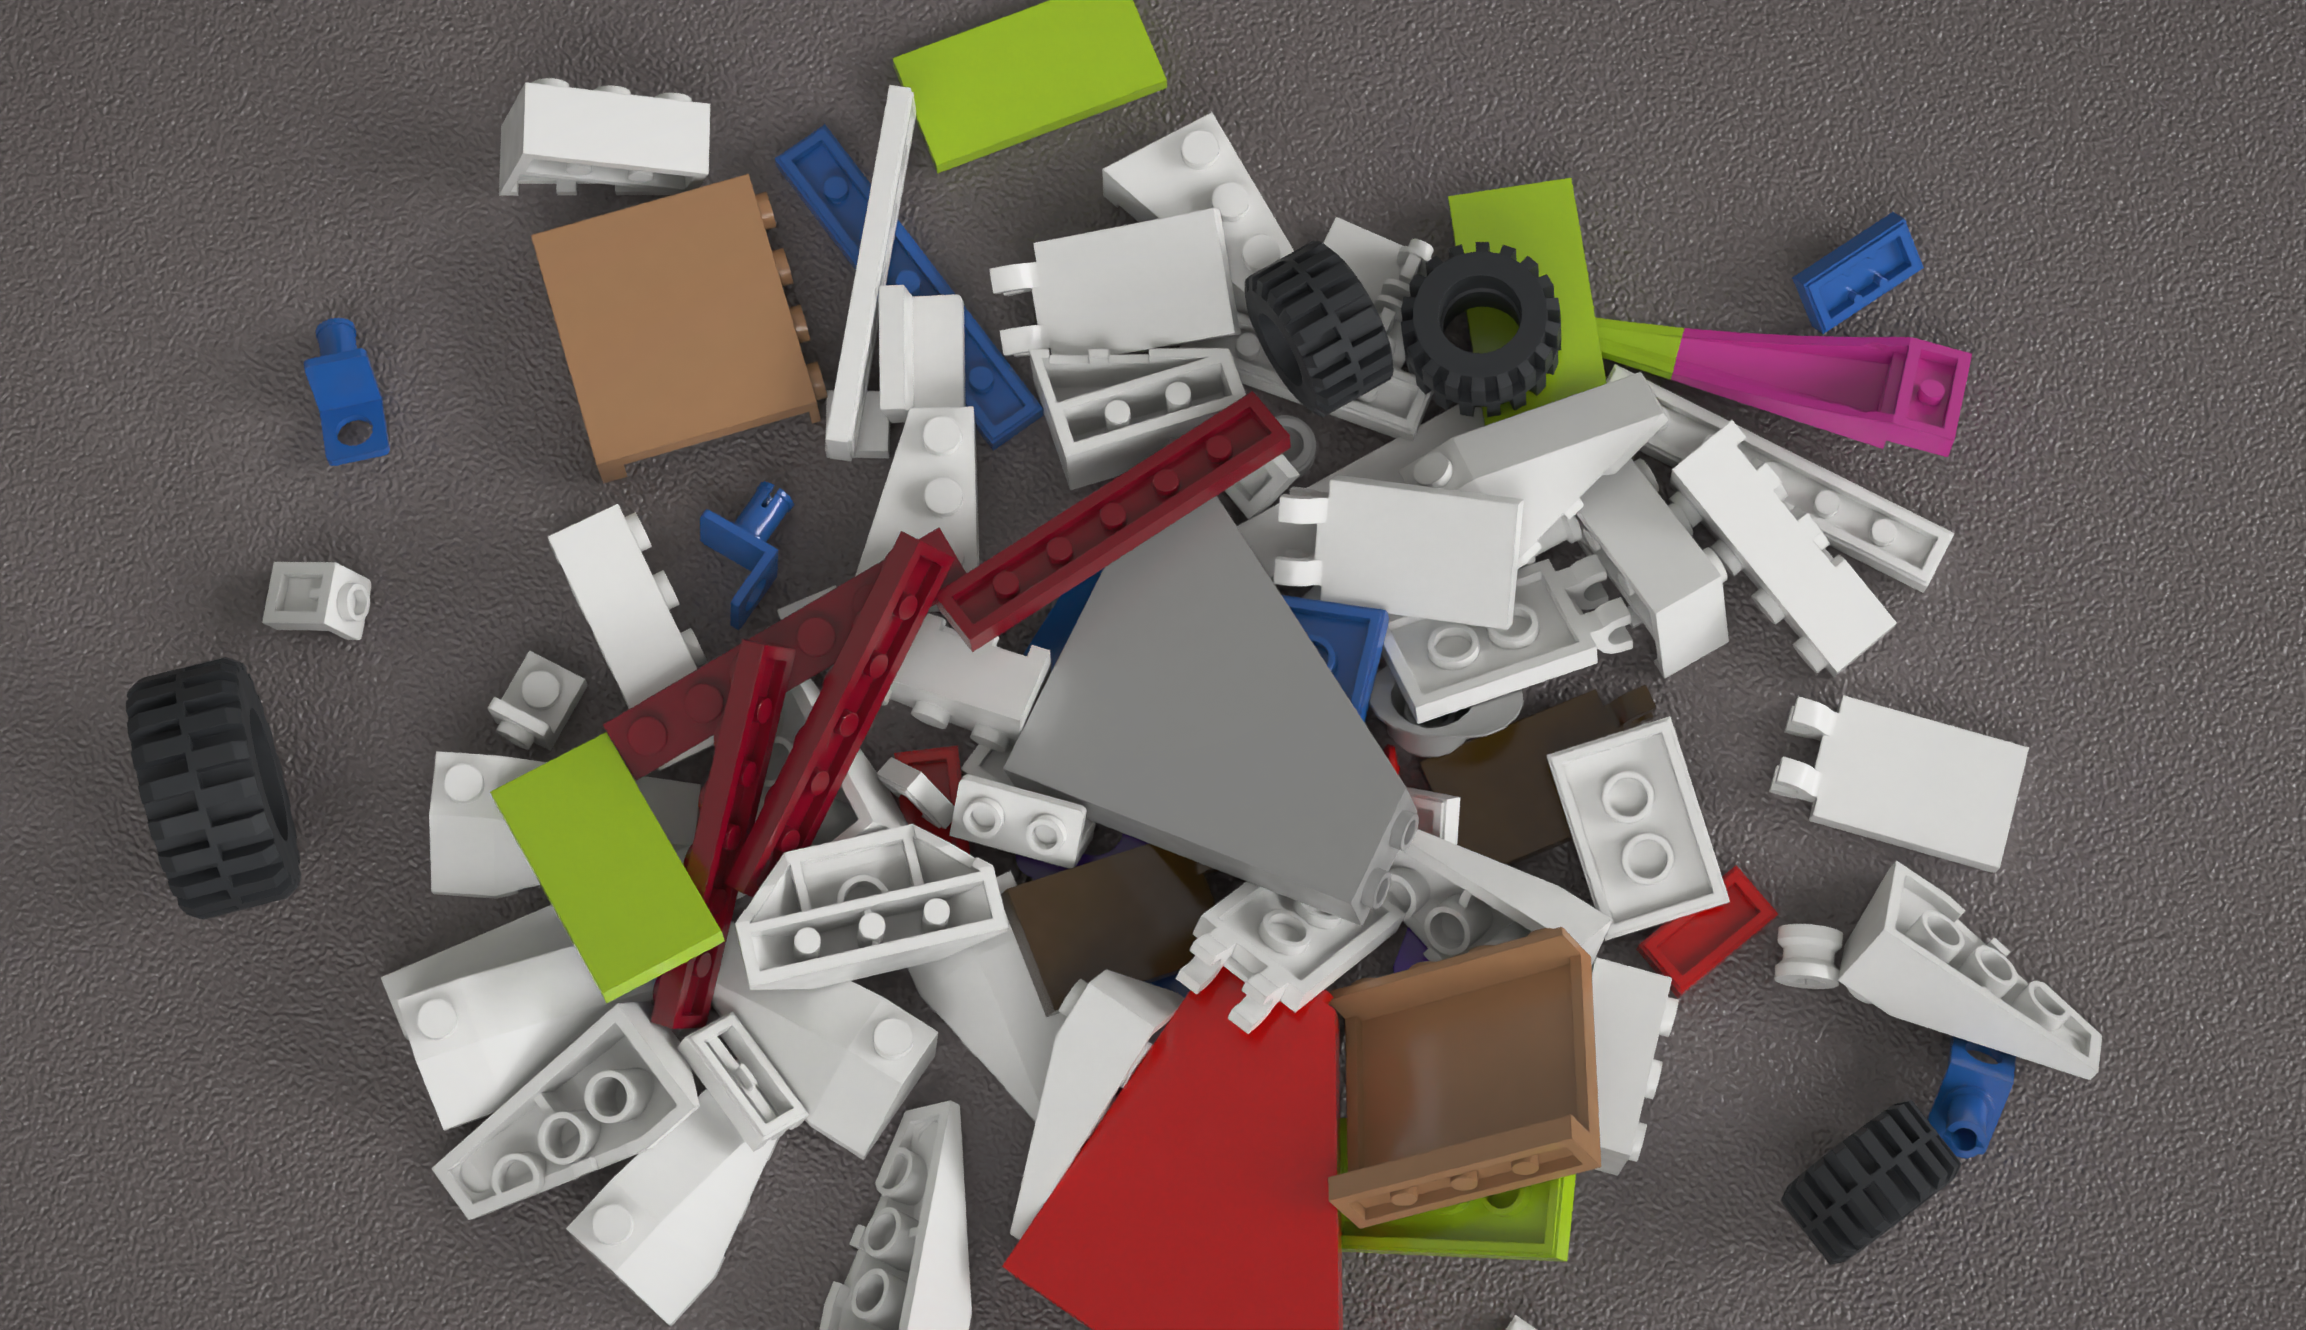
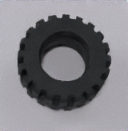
[126,657,301,920]

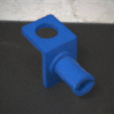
[304,318,390,466]
[700,481,794,630]
[1927,1036,2016,1158]

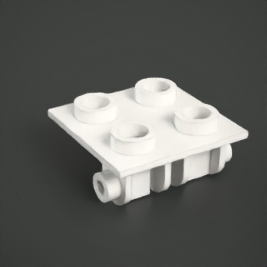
[1324,217,1434,369]

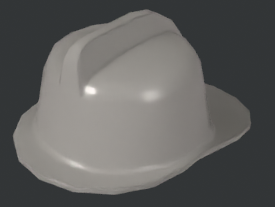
[1369,665,1524,757]

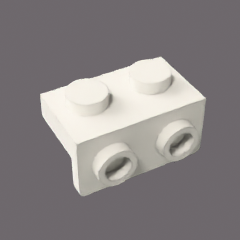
[949,774,1096,869]

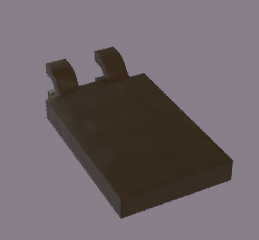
[1419,684,1656,866]
[1001,843,1222,1017]

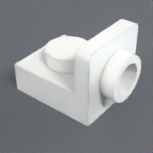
[262,562,371,640]
[488,650,588,751]

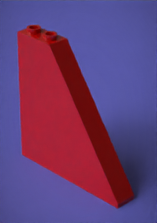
[1002,966,1343,1330]

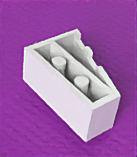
[1102,112,1294,315]
[1029,348,1246,490]
[1575,459,1729,679]
[882,613,1052,752]

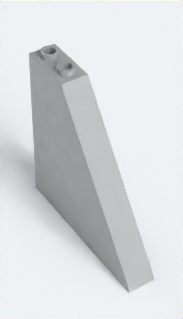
[1003,437,1419,926]

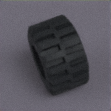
[1244,240,1394,417]
[1400,242,1561,417]
[1780,1100,1962,1265]

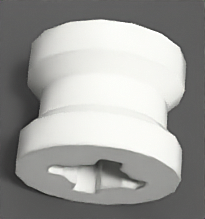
[1774,924,1843,989]

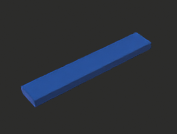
[775,124,1044,451]

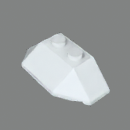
[735,824,1009,990]

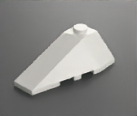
[711,921,938,1160]

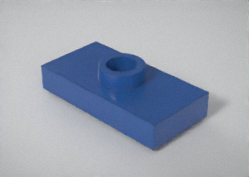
[1792,212,1924,334]

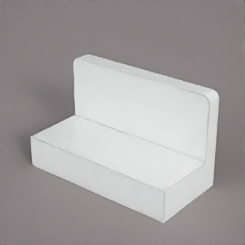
[879,285,966,423]

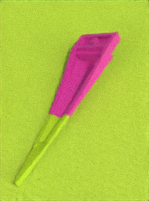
[1464,311,1972,457]

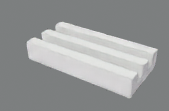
[677,1011,809,1152]

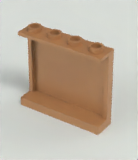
[531,174,828,484]
[1328,927,1601,1229]

